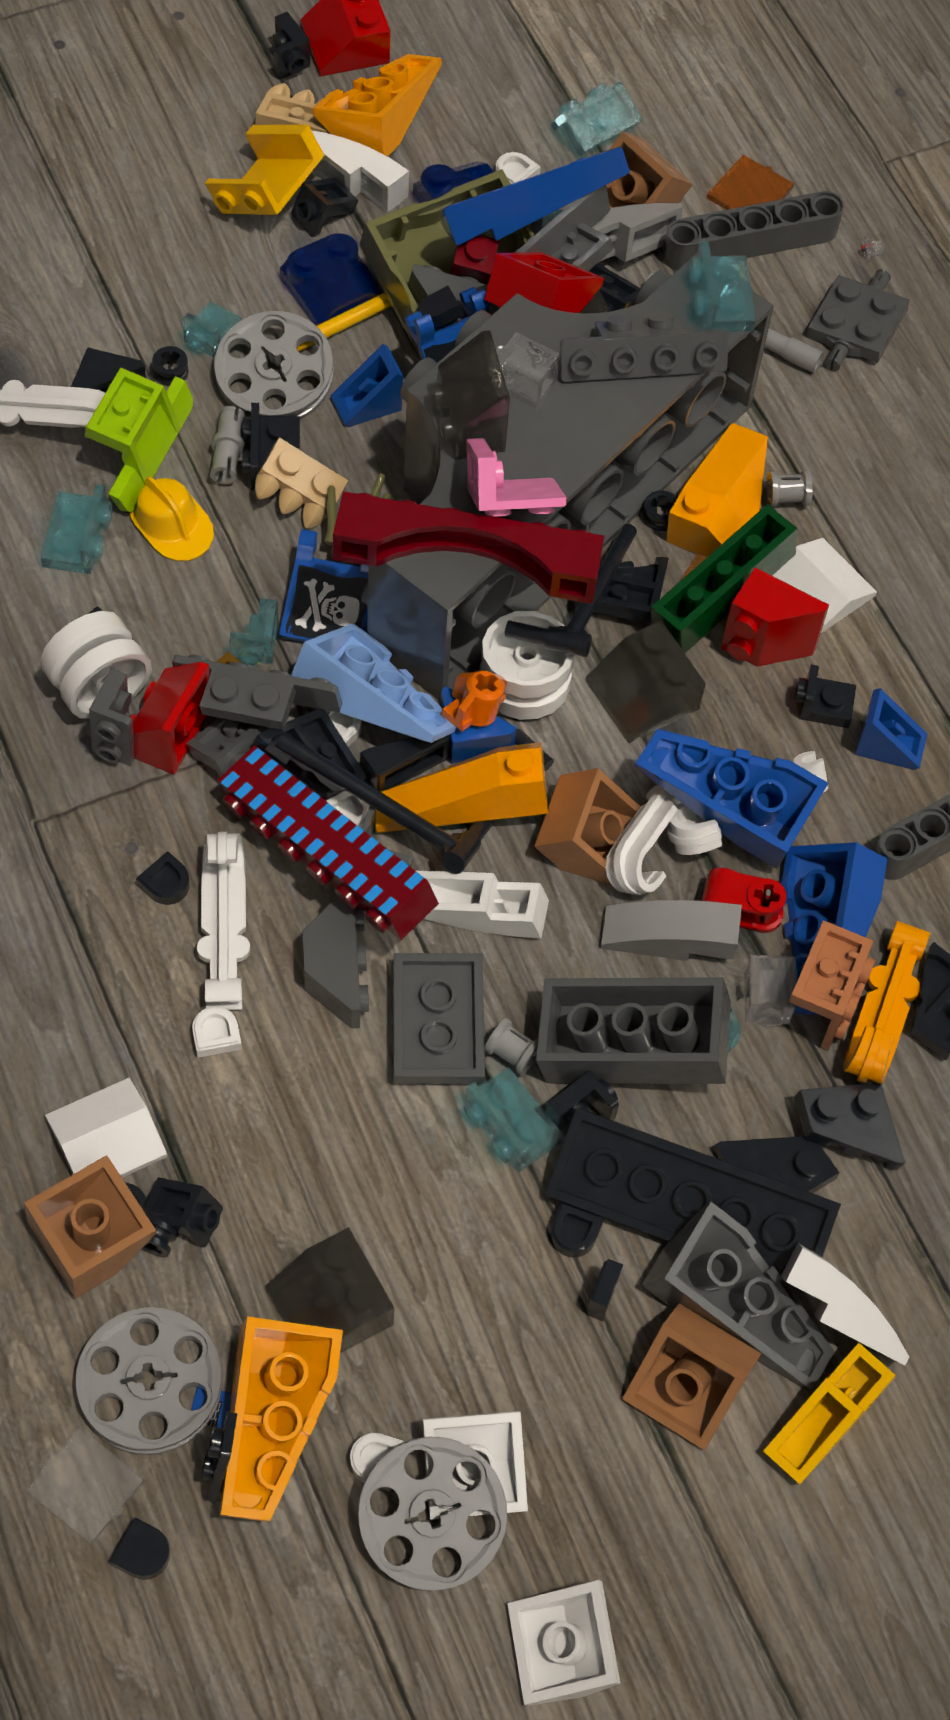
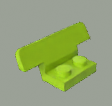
[85,367,193,512]

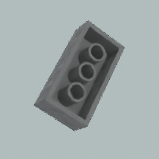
[536,977,731,1084]

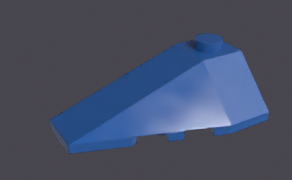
[635,729,829,869]
[781,842,888,1015]

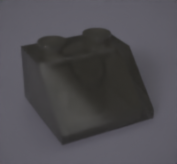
[431,330,510,460]
[586,620,706,743]
[265,1227,395,1353]

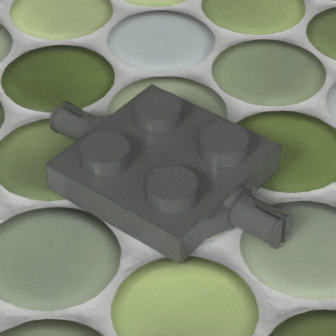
[807,269,909,371]

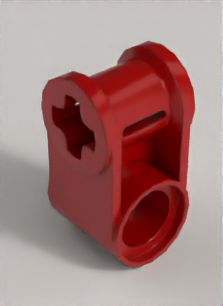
[701,868,786,933]

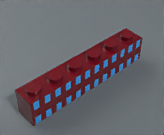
[217,745,439,940]

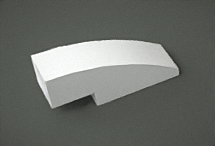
[312,130,409,213]
[416,871,549,939]
[781,1243,909,1365]

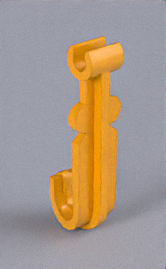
[843,921,930,1085]

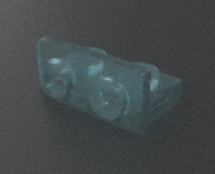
[551,81,643,156]
[690,242,756,332]
[41,484,113,574]
[464,1067,564,1172]

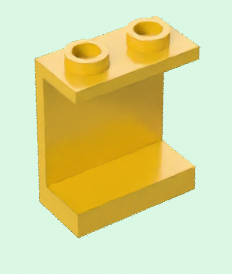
[204,124,325,215]

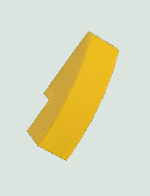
[763,1343,896,1485]

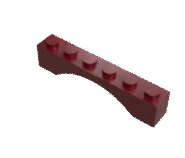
[333,491,604,604]

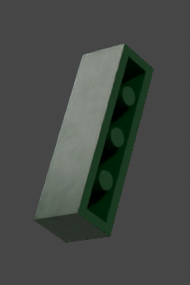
[651,504,798,656]

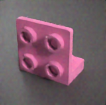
[466,438,566,516]

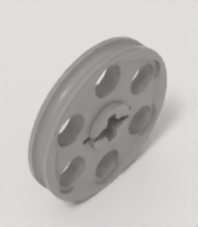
[214,311,334,418]
[76,1307,222,1455]
[358,1436,507,1591]

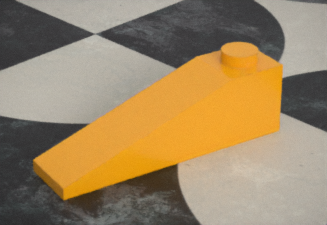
[313,54,442,157]
[666,423,768,558]
[375,742,548,833]
[220,1316,343,1522]

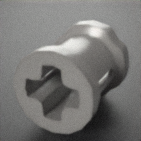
[766,471,813,507]
[484,1018,538,1076]

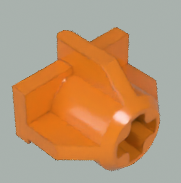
[441,671,507,731]

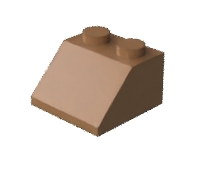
[606,131,693,208]
[534,768,641,886]
[24,1155,156,1299]
[622,1303,762,1451]

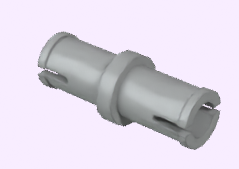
[210,406,245,484]

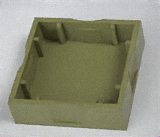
[359,169,534,360]

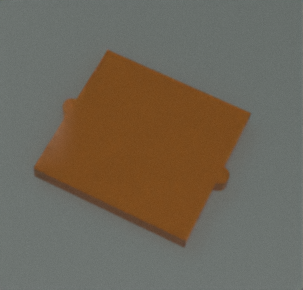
[707,155,794,210]

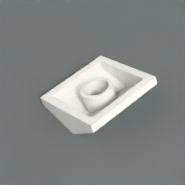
[772,538,877,633]
[45,1078,167,1178]
[423,1411,528,1520]
[507,1580,621,1706]

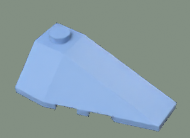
[291,623,456,743]

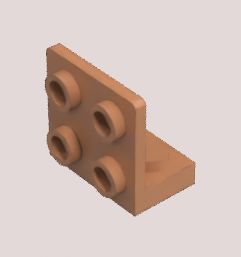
[789,920,876,1050]

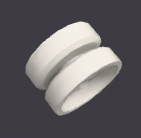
[40,611,152,719]
[480,611,575,720]

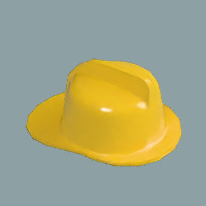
[130,476,214,561]

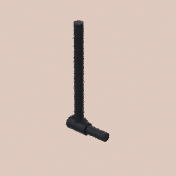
[505,524,637,657]
[275,732,494,874]

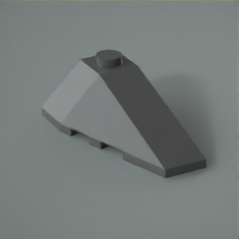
[642,1201,834,1391]

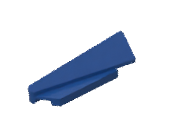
[441,147,630,246]

